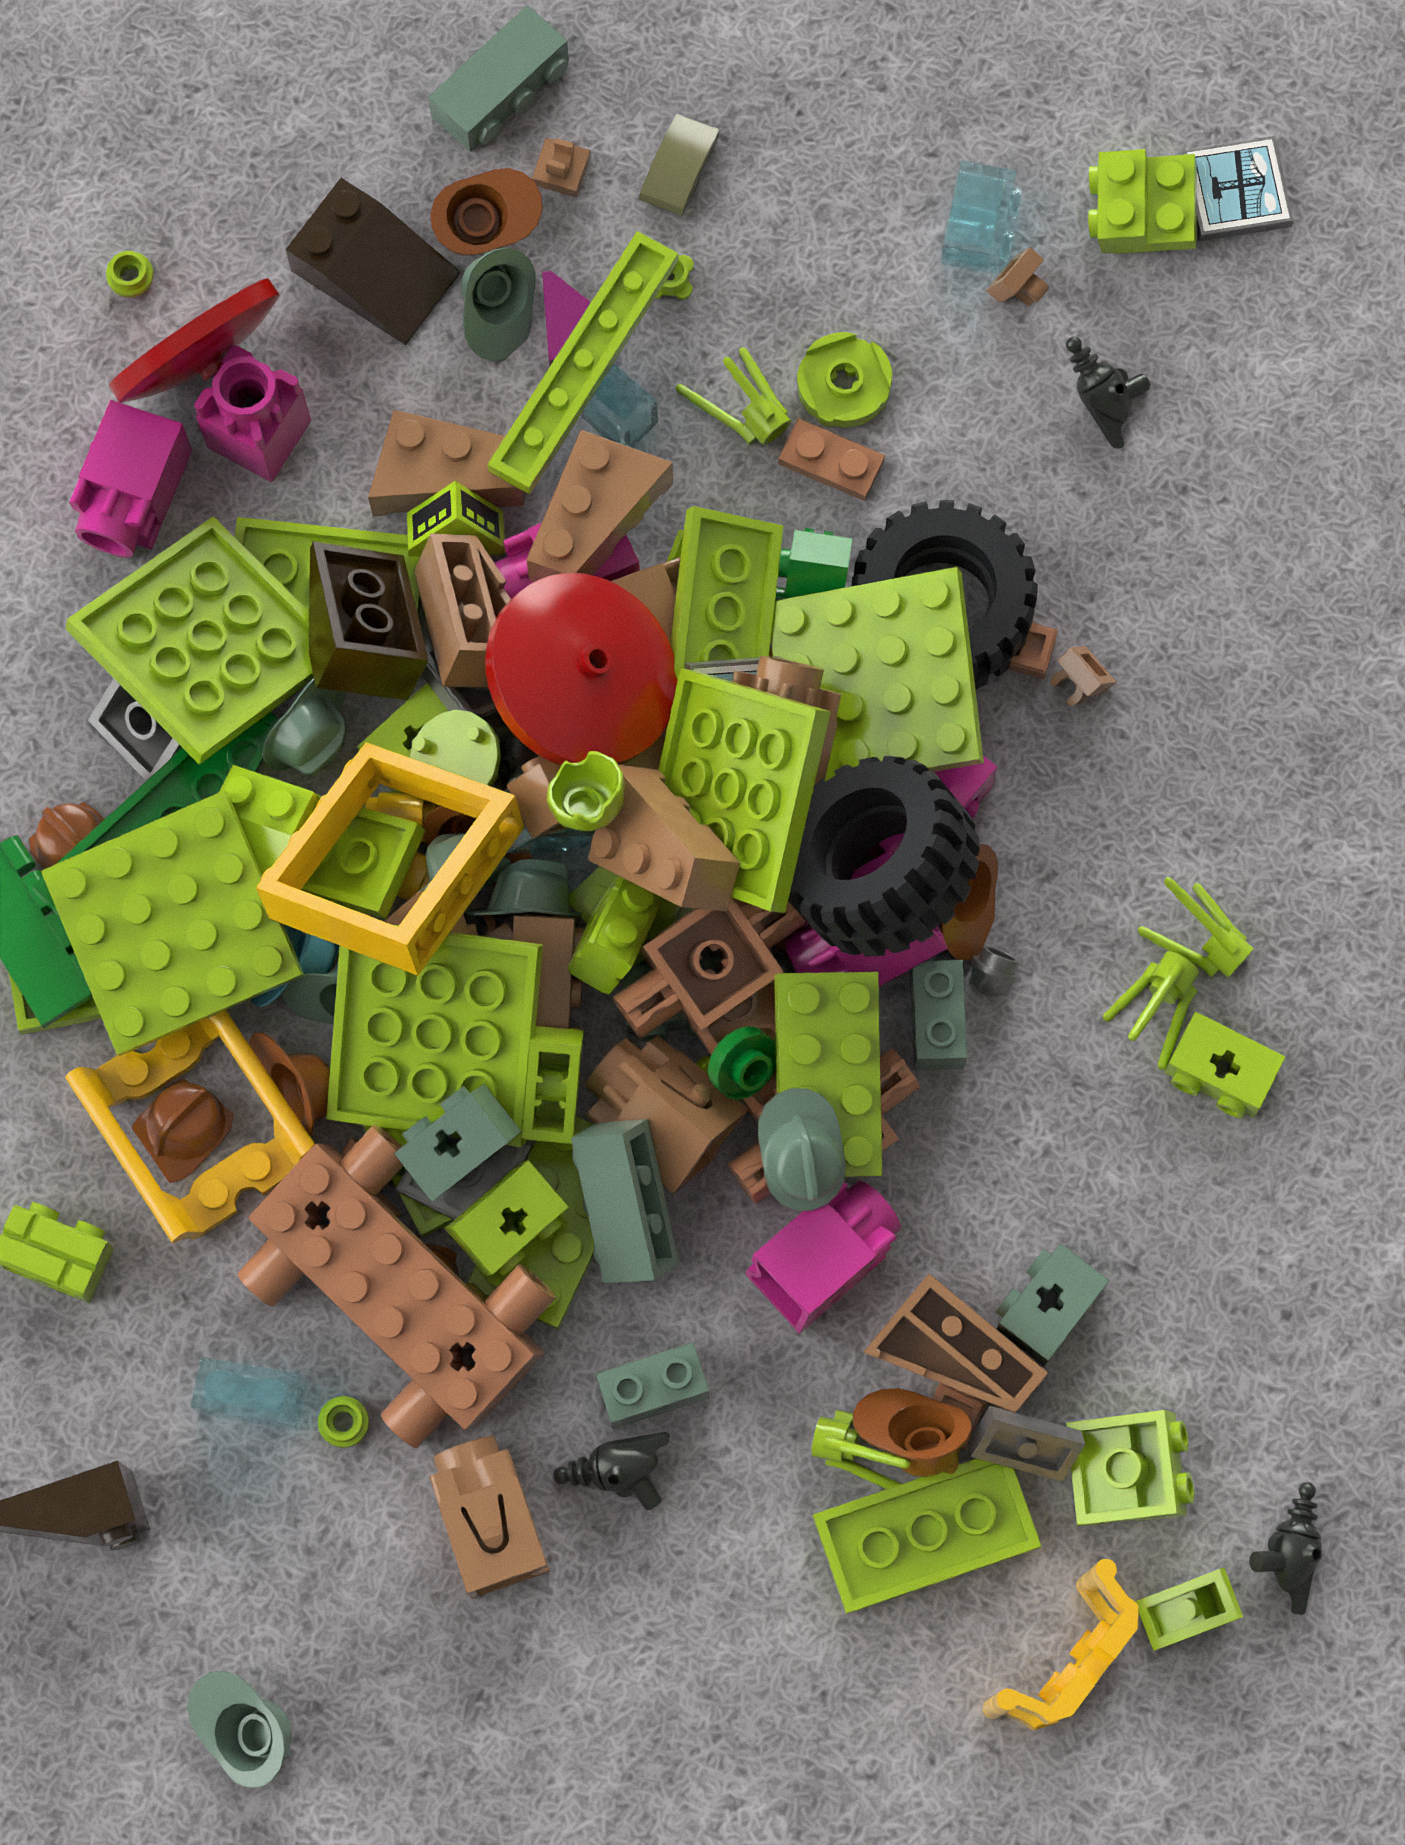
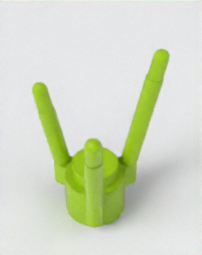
[675,347,791,446]
[1137,877,1254,978]
[1103,952,1199,1070]
[811,1410,910,1489]

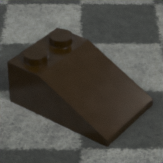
[285,177,460,345]
[309,541,429,700]
[0,1460,150,1551]

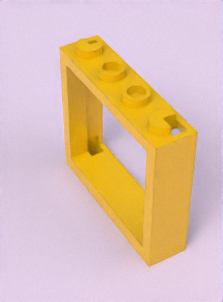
[256,742,525,976]

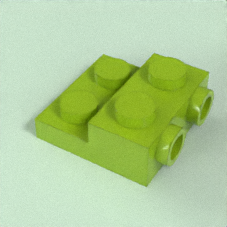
[1088,149,1197,254]
[1066,1410,1195,1526]

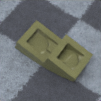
[639,114,720,216]

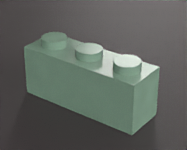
[428,5,569,152]
[571,1119,680,1283]

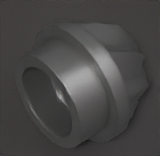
[971,945,1020,996]

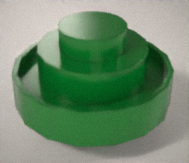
[708,1026,776,1100]

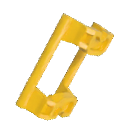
[65,1010,315,1243]
[983,1559,1139,1731]

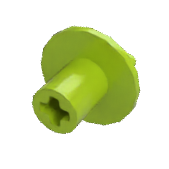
[410,709,501,805]

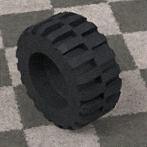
[851,500,1038,690]
[788,756,980,957]

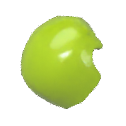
[547,751,625,831]

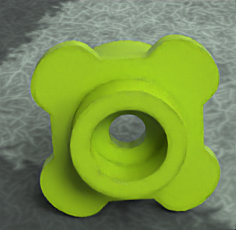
[655,254,694,300]

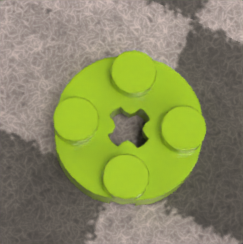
[797,332,892,428]

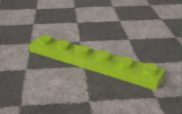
[487,231,679,494]

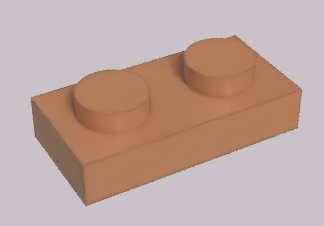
[778,418,885,501]

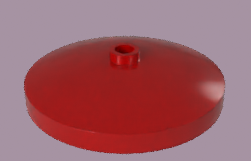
[108,278,280,403]
[485,573,678,765]

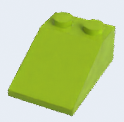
[219,765,320,925]

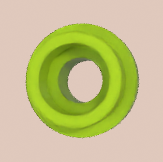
[106,251,154,298]
[318,1396,369,1448]

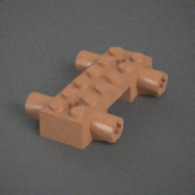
[613,897,920,1204]
[237,1124,556,1448]

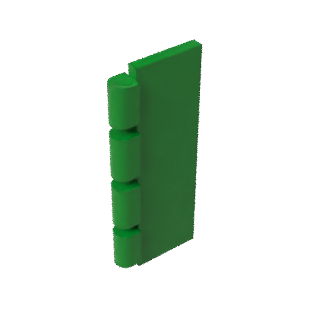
[0,835,93,1028]

